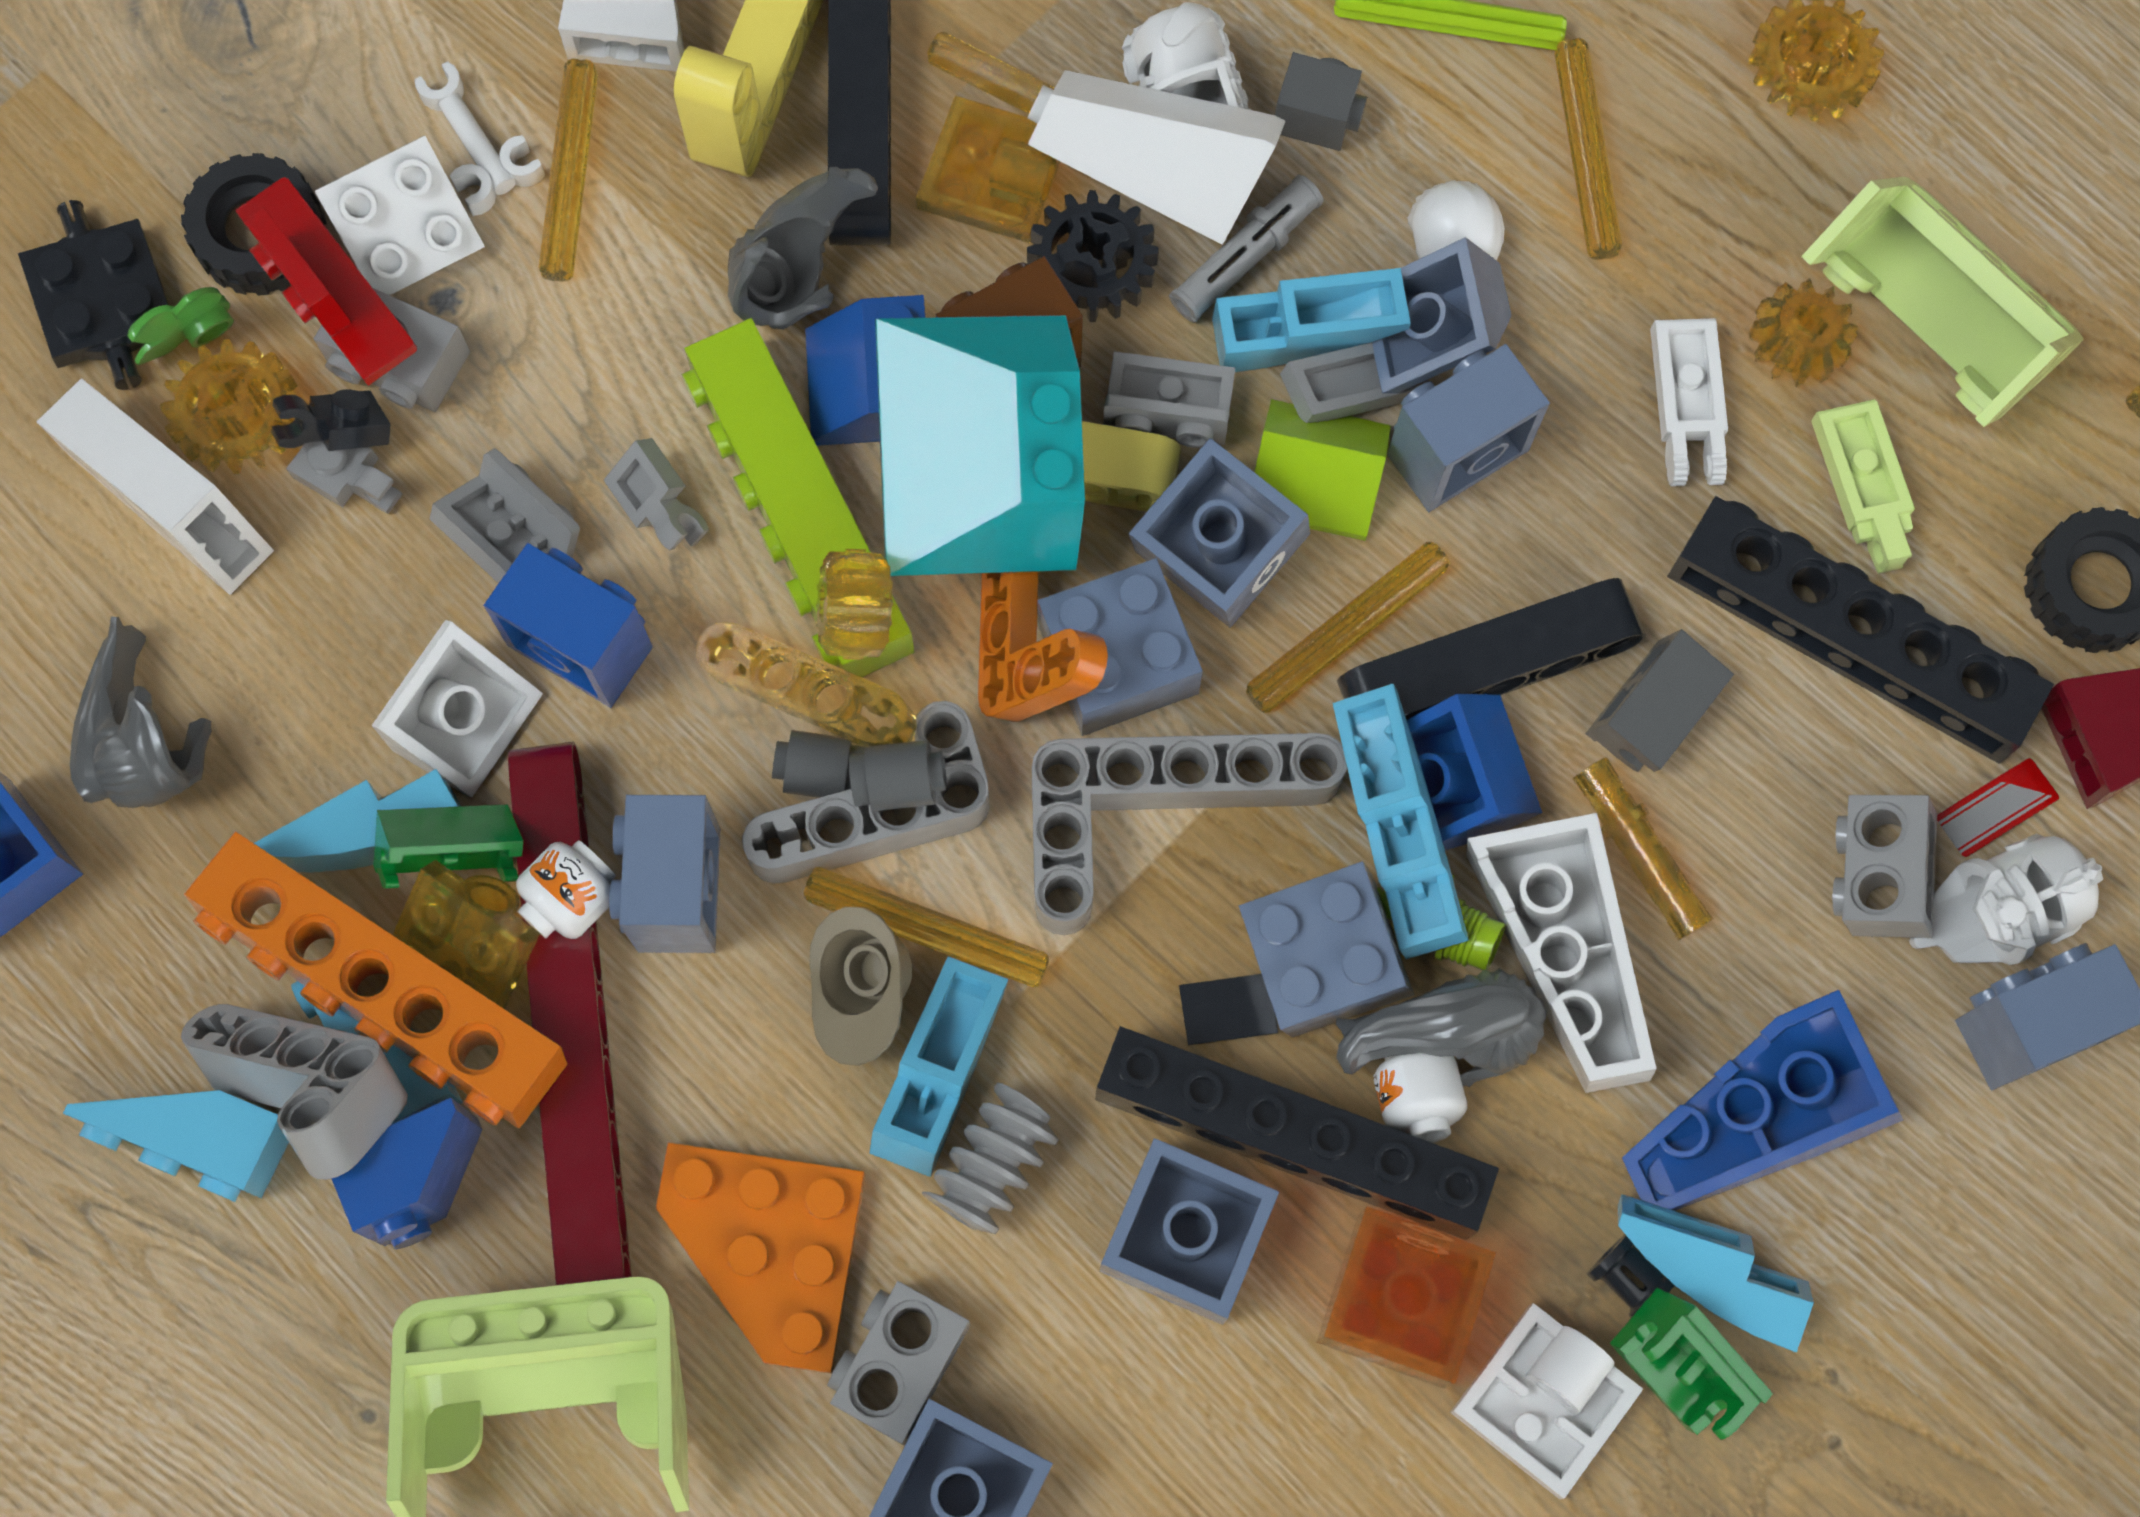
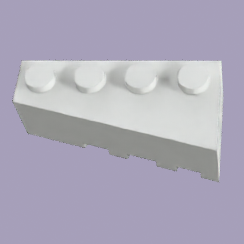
[1466,813,1657,1093]

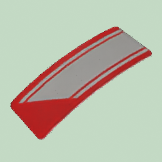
[1937,758,2059,857]

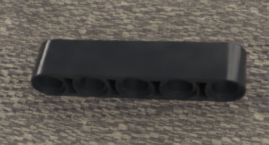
[828,0,891,245]
[1337,578,1646,720]

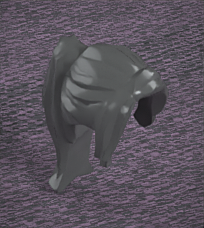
[728,167,878,330]
[70,616,212,808]
[1336,968,1546,1087]

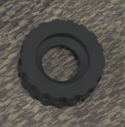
[181,153,327,296]
[2024,507,2140,653]

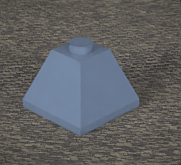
[1372,237,1512,394]

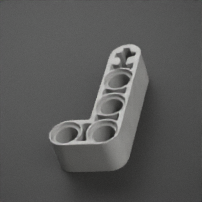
[742,701,990,884]
[181,1004,408,1180]

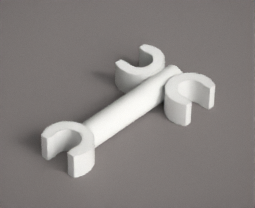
[415,61,545,216]

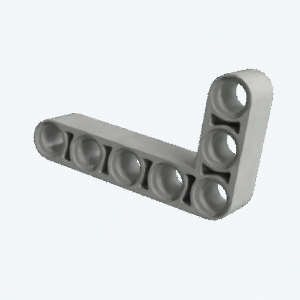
[1032,733,1347,935]

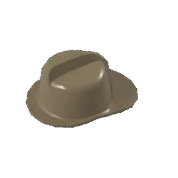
[810,907,912,1066]

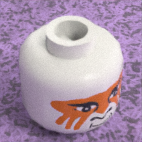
[516,840,616,939]
[1373,1053,1467,1143]

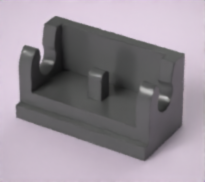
[1585,629,1734,772]

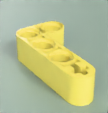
[1082,421,1181,511]

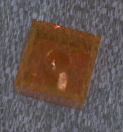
[1316,1206,1497,1389]

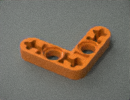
[978,572,1108,722]

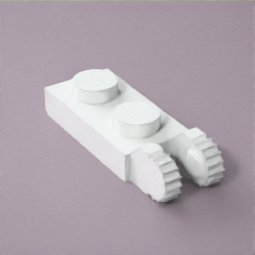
[1650,318,1728,486]

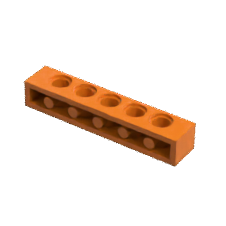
[184,831,567,1129]

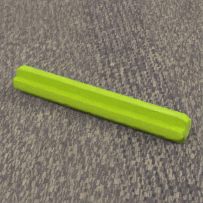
[1334,0,1567,50]

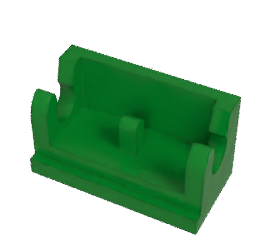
[373,804,523,889]
[1609,1288,1773,1440]

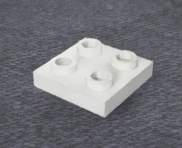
[315,136,485,295]
[1450,1303,1643,1499]

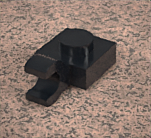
[271,389,391,451]

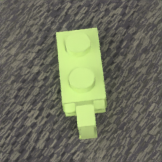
[1811,399,1915,574]

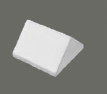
[372,620,543,797]

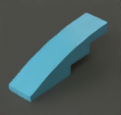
[1332,684,1469,959]

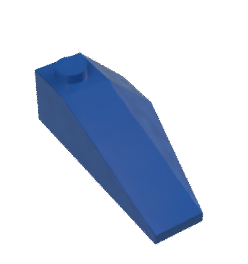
[1622,990,1904,1211]

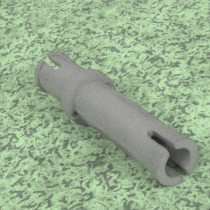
[1169,174,1324,323]

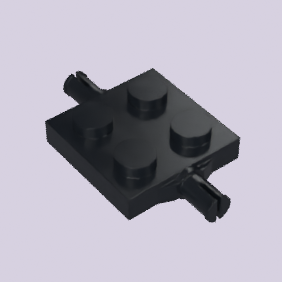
[18,200,169,390]

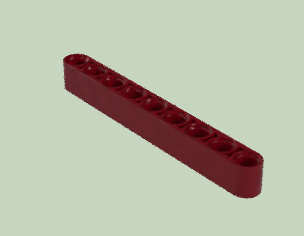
[508,741,632,1285]

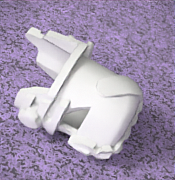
[1122,2,1251,110]
[1909,833,2103,965]

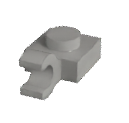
[604,438,709,551]
[286,441,403,514]

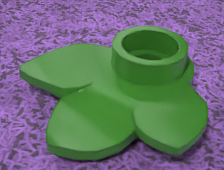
[127,287,234,365]

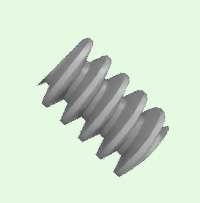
[922,1082,1059,1235]

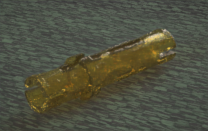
[1572,757,1714,941]

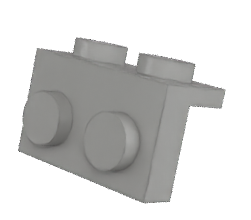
[1103,351,1235,448]
[430,448,580,583]

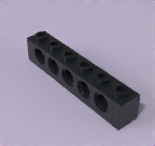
[1667,495,2054,764]
[1095,1026,1499,1240]

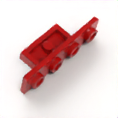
[235,177,417,386]

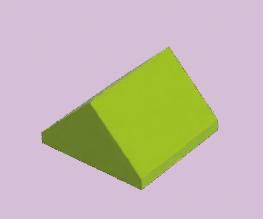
[1254,399,1391,541]

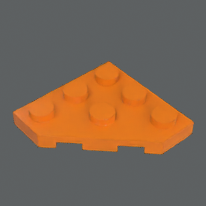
[656,1142,866,1374]

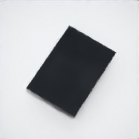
[1179,974,1278,1046]

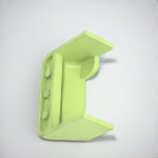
[1801,177,2084,427]
[386,1277,689,1517]

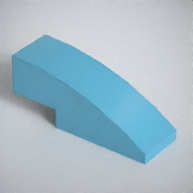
[1212,268,1411,372]
[254,769,461,873]
[869,956,1008,1177]
[1617,1194,1814,1353]

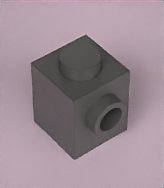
[1275,52,1368,151]

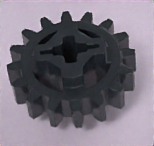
[1027,190,1159,322]

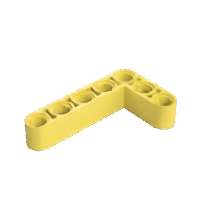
[674,0,824,177]

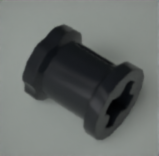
[1587,1234,1675,1318]

